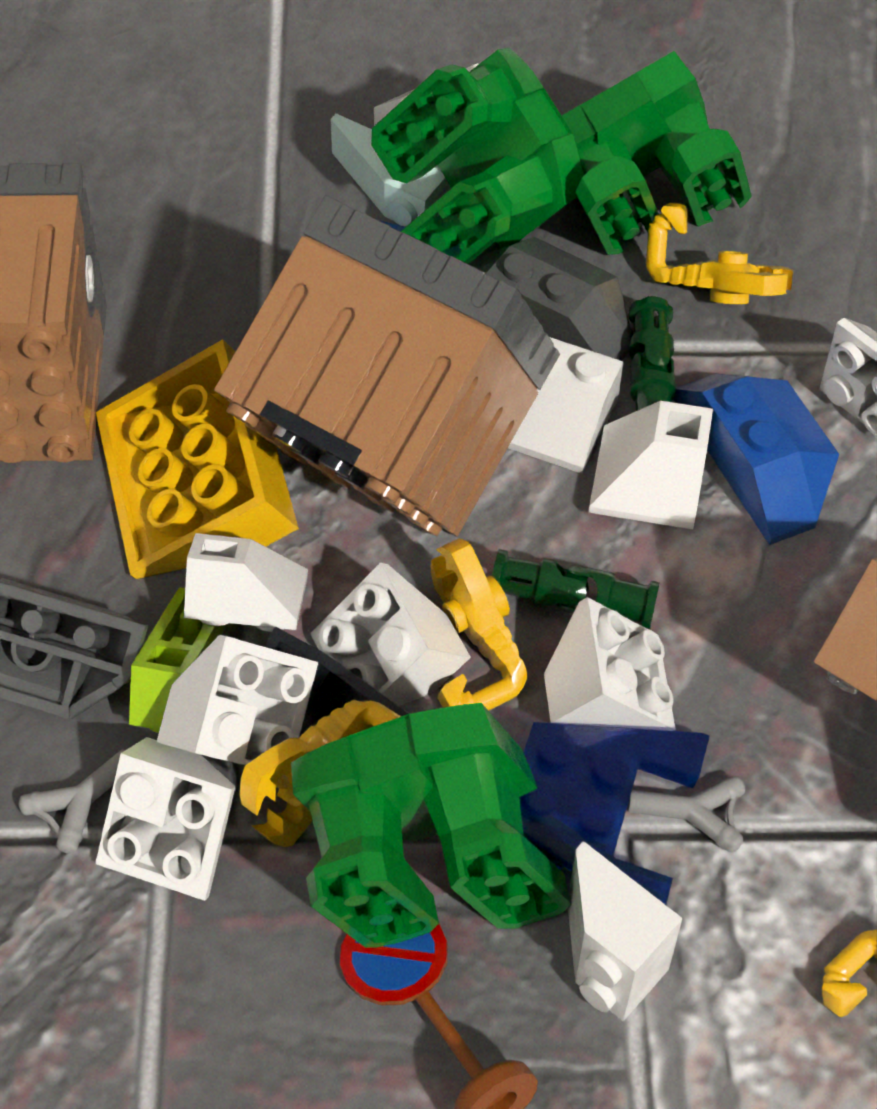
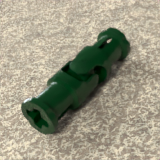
[629,296,676,411]
[492,549,660,629]

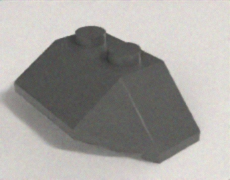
[469,237,632,361]
[0,578,148,719]

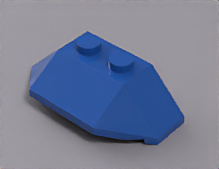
[673,373,839,545]

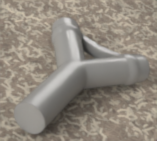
[19,749,125,854]
[628,776,745,853]

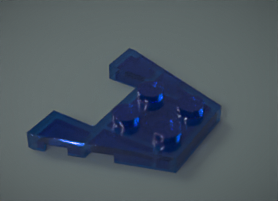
[519,722,710,905]

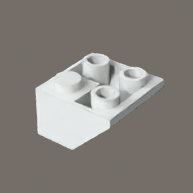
[819,318,877,436]
[588,401,713,530]
[184,533,308,632]
[310,562,471,706]
[544,597,676,740]
[157,635,318,765]
[95,737,236,901]

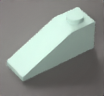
[331,114,451,226]

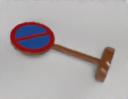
[340,924,538,1109]

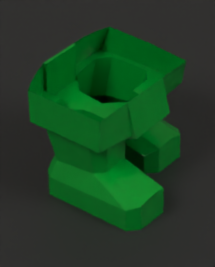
[371,48,584,264]
[562,51,752,255]
[291,703,571,948]

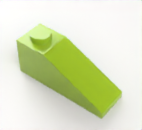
[129,587,225,733]

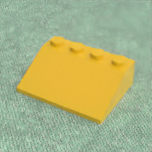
[96,339,299,579]

